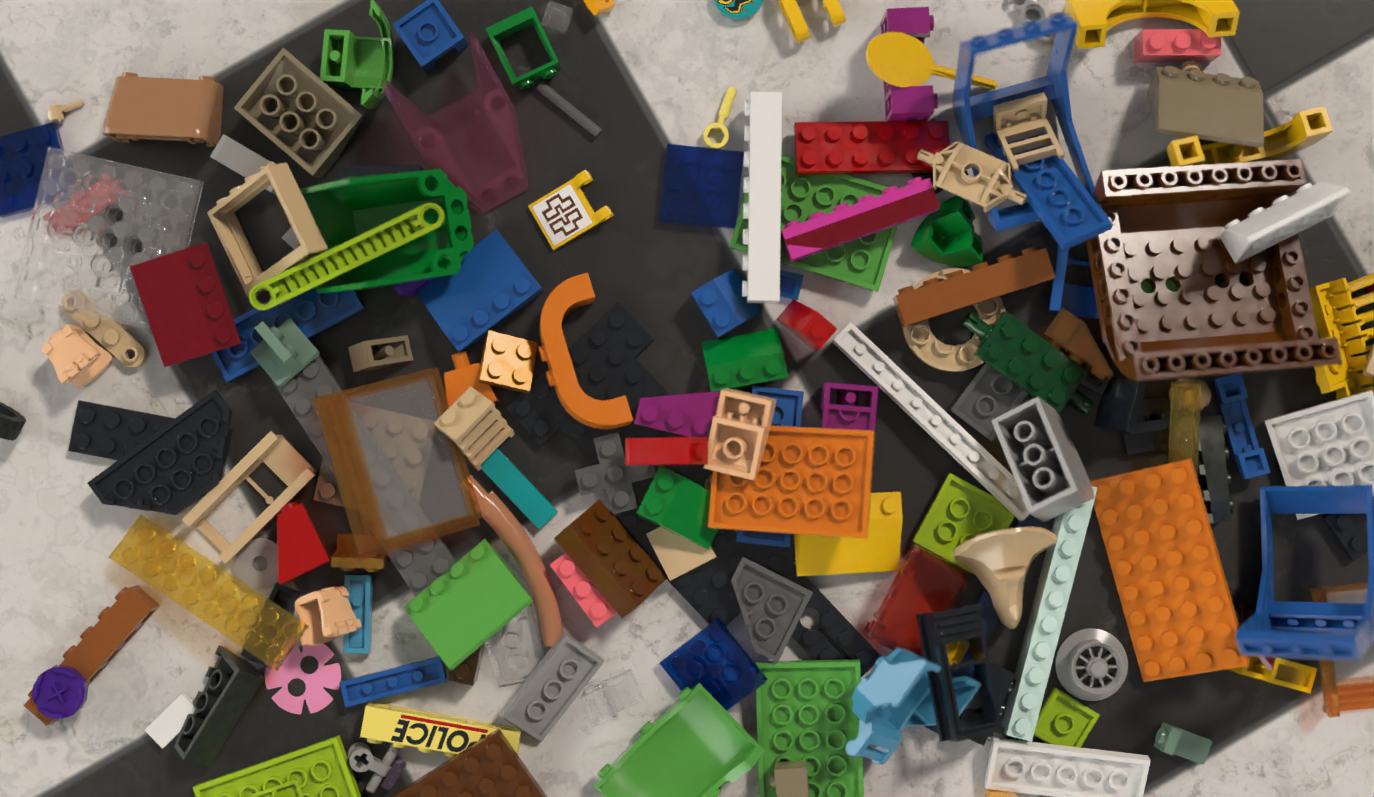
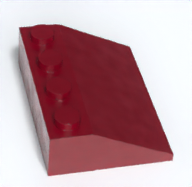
[130,242,242,367]

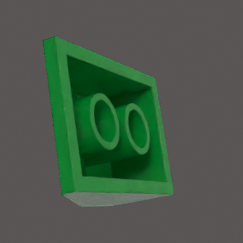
[637,465,718,550]

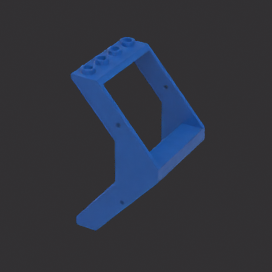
[952,13,1095,231]
[1236,485,1374,661]

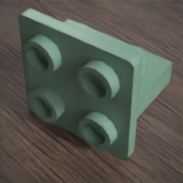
[250,319,320,387]

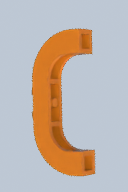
[538,273,633,429]

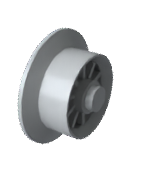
[1055,628,1128,701]

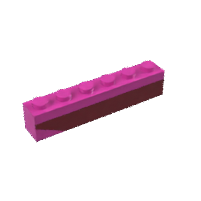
[780,177,940,263]

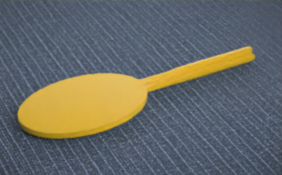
[866,32,998,91]

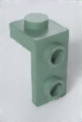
[1154,722,1212,765]

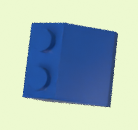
[691,268,762,339]

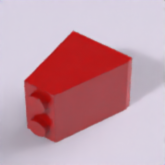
[277,502,331,585]

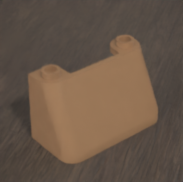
[103,72,223,147]

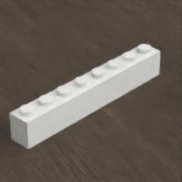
[742,92,782,304]

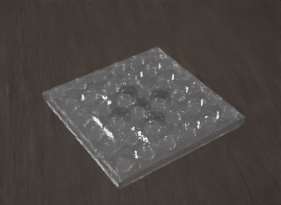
[13,147,204,330]

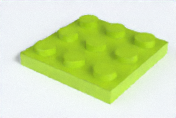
[911,473,1015,575]

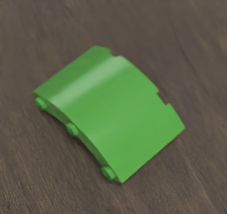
[593,683,765,797]

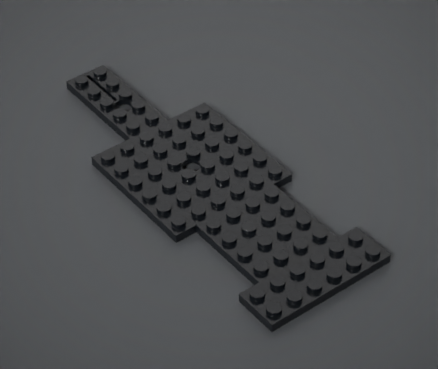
[506,302,881,677]

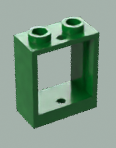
[485,7,561,90]

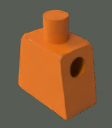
[444,351,500,409]

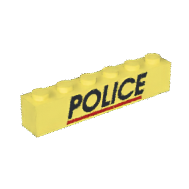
[360,701,522,757]

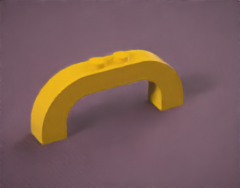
[1166,106,1333,167]

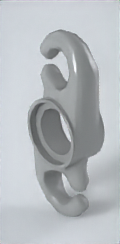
[1008,0,1056,44]

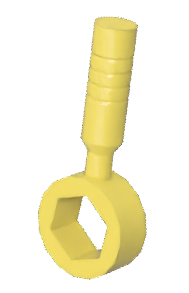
[703,87,737,150]

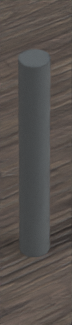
[537,81,602,138]

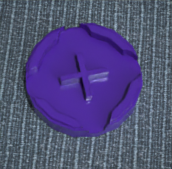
[32,665,88,719]

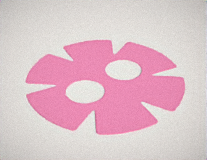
[265,639,341,715]

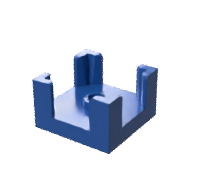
[392,0,468,74]

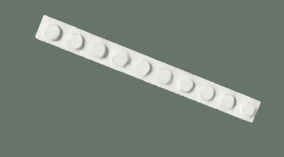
[832,322,1029,521]

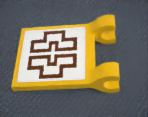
[528,170,614,250]

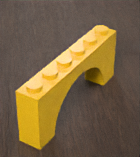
[1064,0,1240,49]

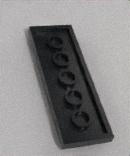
[68,400,233,479]

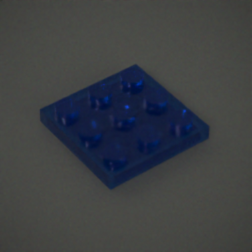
[0,122,77,218]
[659,144,744,230]
[659,618,767,711]

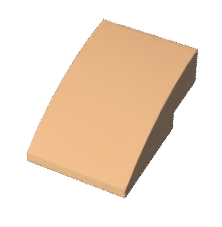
[704,388,777,480]

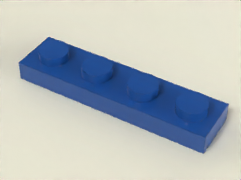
[339,656,448,707]

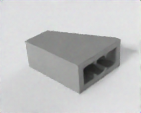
[210,134,277,196]

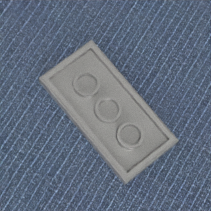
[499,632,605,743]

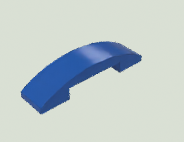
[1214,373,1270,479]

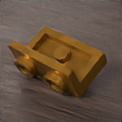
[331,533,390,572]

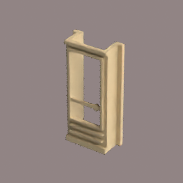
[181,431,317,564]

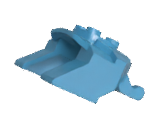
[846,647,982,765]

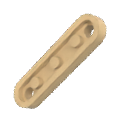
[62,290,148,368]

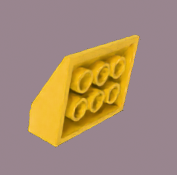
[794,492,903,576]

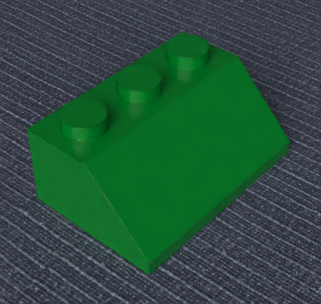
[701,328,788,392]

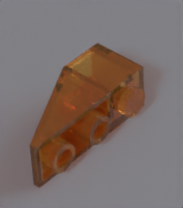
[1044,308,1113,380]

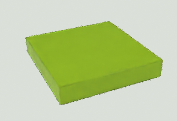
[1034,687,1100,748]

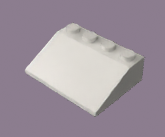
[1220,181,1351,264]

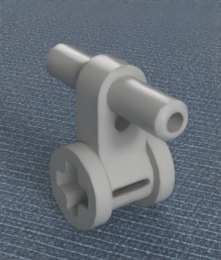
[347,742,400,793]

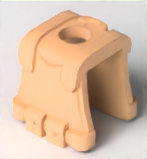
[41,324,115,388]
[295,586,362,647]

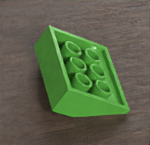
[404,539,533,671]

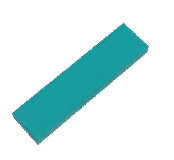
[481,448,559,530]

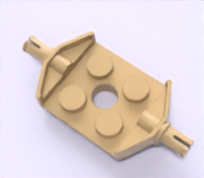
[917,141,1027,213]

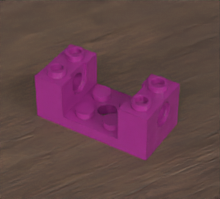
[880,7,938,121]
[820,382,878,432]

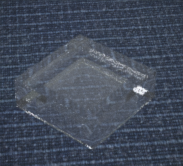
[541,1,574,35]

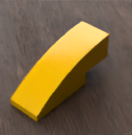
[1228,656,1317,694]

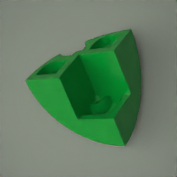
[911,195,983,266]

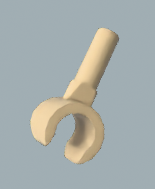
[47,99,84,123]

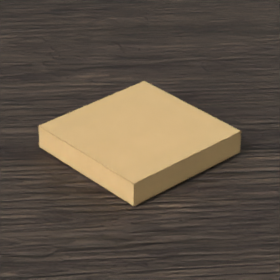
[646,527,716,581]

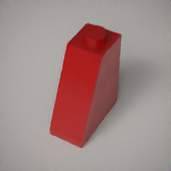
[777,299,838,352]
[625,437,708,466]

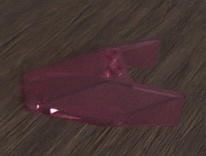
[381,32,529,213]

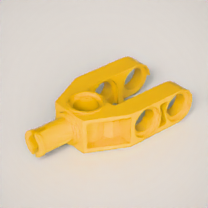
[777,0,846,44]

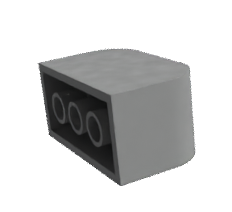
[991,397,1094,522]

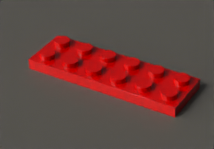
[794,120,950,175]

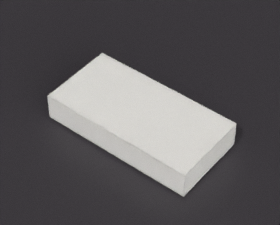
[145,692,195,749]

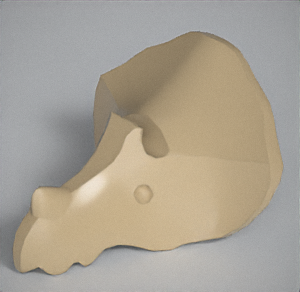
[953,527,1057,629]

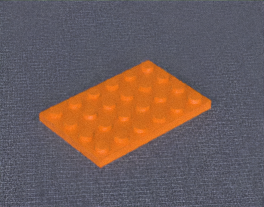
[708,426,875,539]

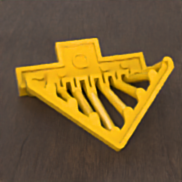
[1309,273,1374,399]

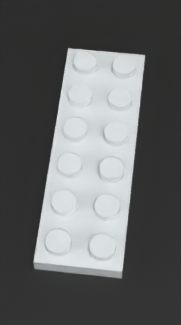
[984,737,1151,797]

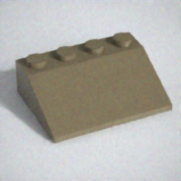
[234,48,364,179]
[1147,66,1264,148]

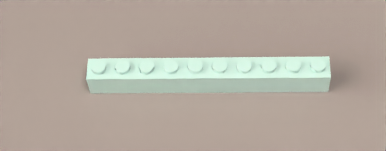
[1002,486,1097,742]

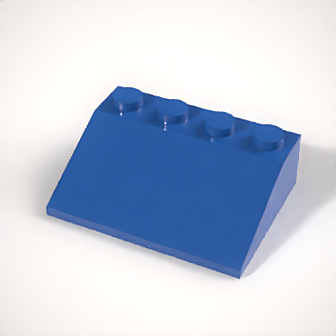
[416,229,544,352]

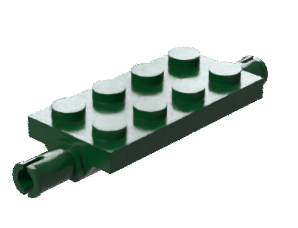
[961,311,1094,414]

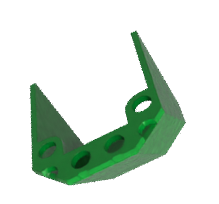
[300,169,474,294]

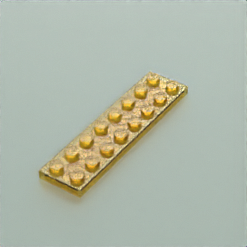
[109,515,309,671]

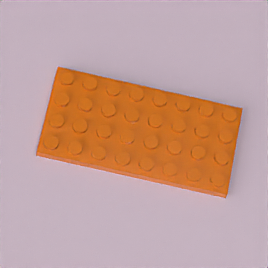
[1090,458,1250,682]

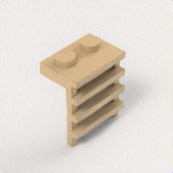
[993,92,1065,172]
[434,386,514,471]

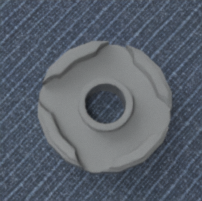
[234,537,279,589]

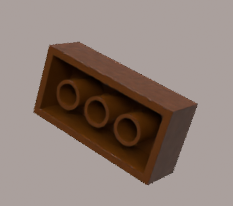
[554,499,667,618]

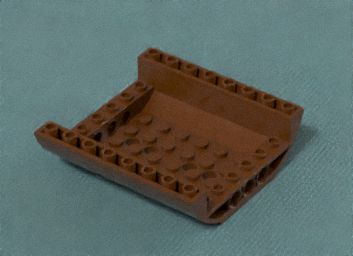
[1086,159,1342,381]

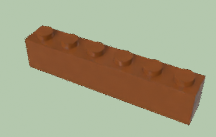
[893,246,1056,327]
[24,585,160,726]

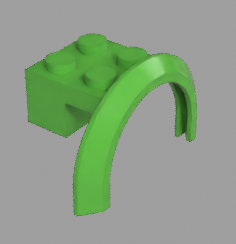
[320,0,394,109]

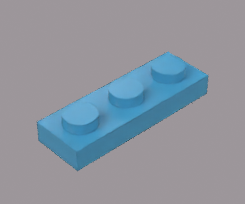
[343,574,373,653]

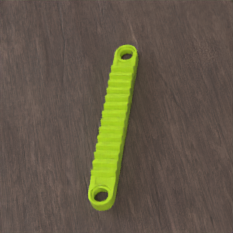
[249,203,445,310]

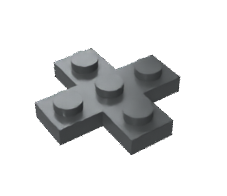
[574,432,656,514]

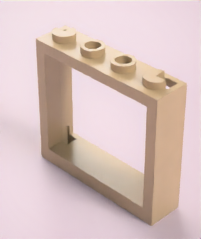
[207,162,328,296]

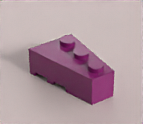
[634,391,721,441]

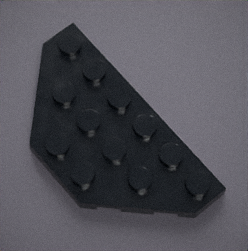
[87,390,232,515]

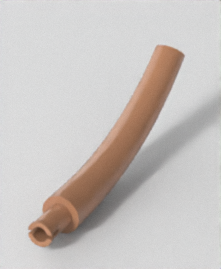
[459,474,563,647]

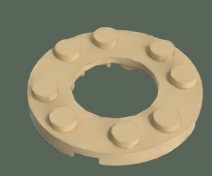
[902,268,1006,372]

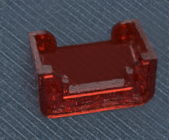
[862,541,969,657]

